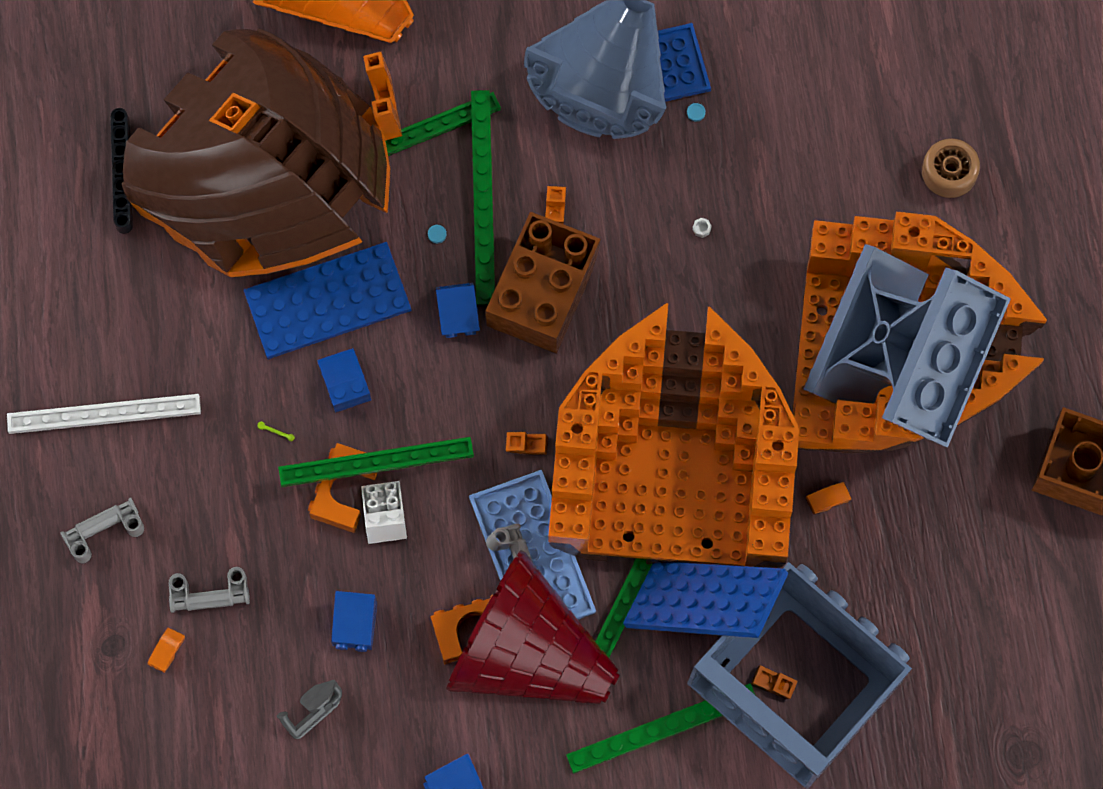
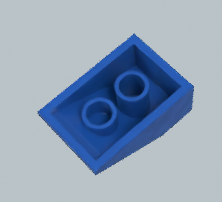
[317,348,371,413]

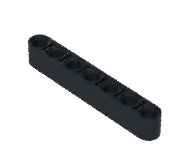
[110,108,133,234]

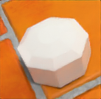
[693,218,712,238]

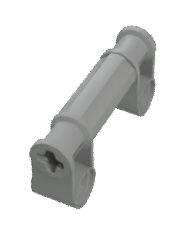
[60,498,144,563]
[486,524,533,562]
[169,567,250,613]

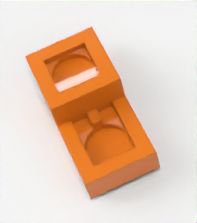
[545,186,566,224]
[506,432,548,455]
[806,482,851,514]
[147,628,185,673]
[751,665,798,699]

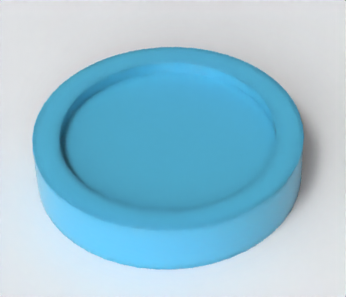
[687,103,705,122]
[428,225,447,244]

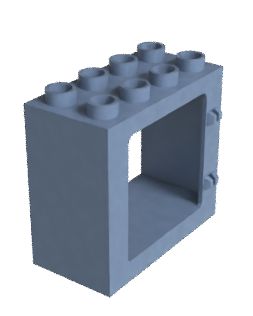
[687,562,912,789]

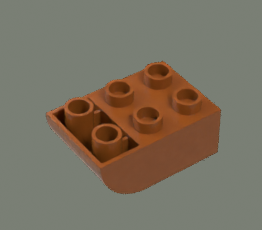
[486,212,601,354]
[1032,407,1103,516]

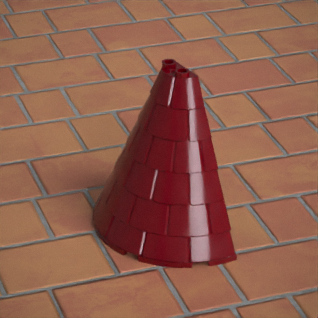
[446,550,620,704]

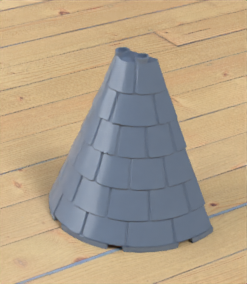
[524,0,666,139]

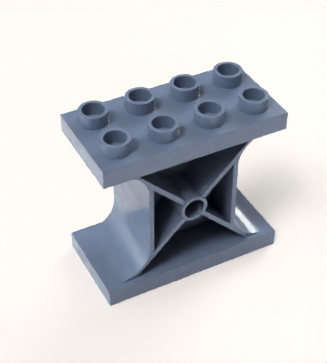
[804,244,1011,448]

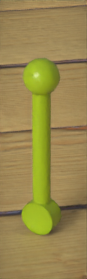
[257,421,295,441]

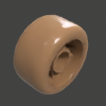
[922,139,980,198]

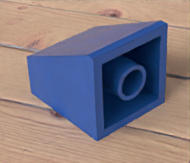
[436,282,480,338]
[331,591,377,652]
[423,754,484,789]

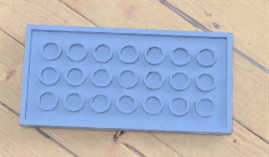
[469,470,596,619]

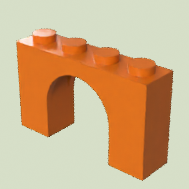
[363,52,402,140]
[308,443,378,533]
[431,595,493,665]

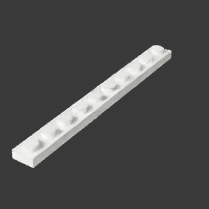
[7,394,201,434]

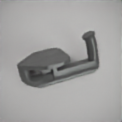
[277,680,342,739]

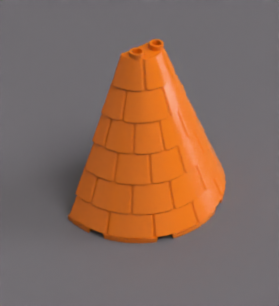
[253,0,414,43]

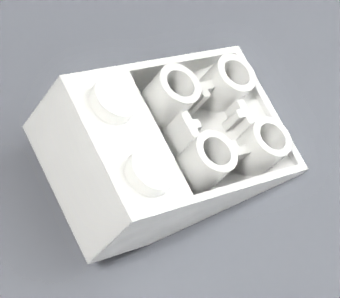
[361,481,407,544]

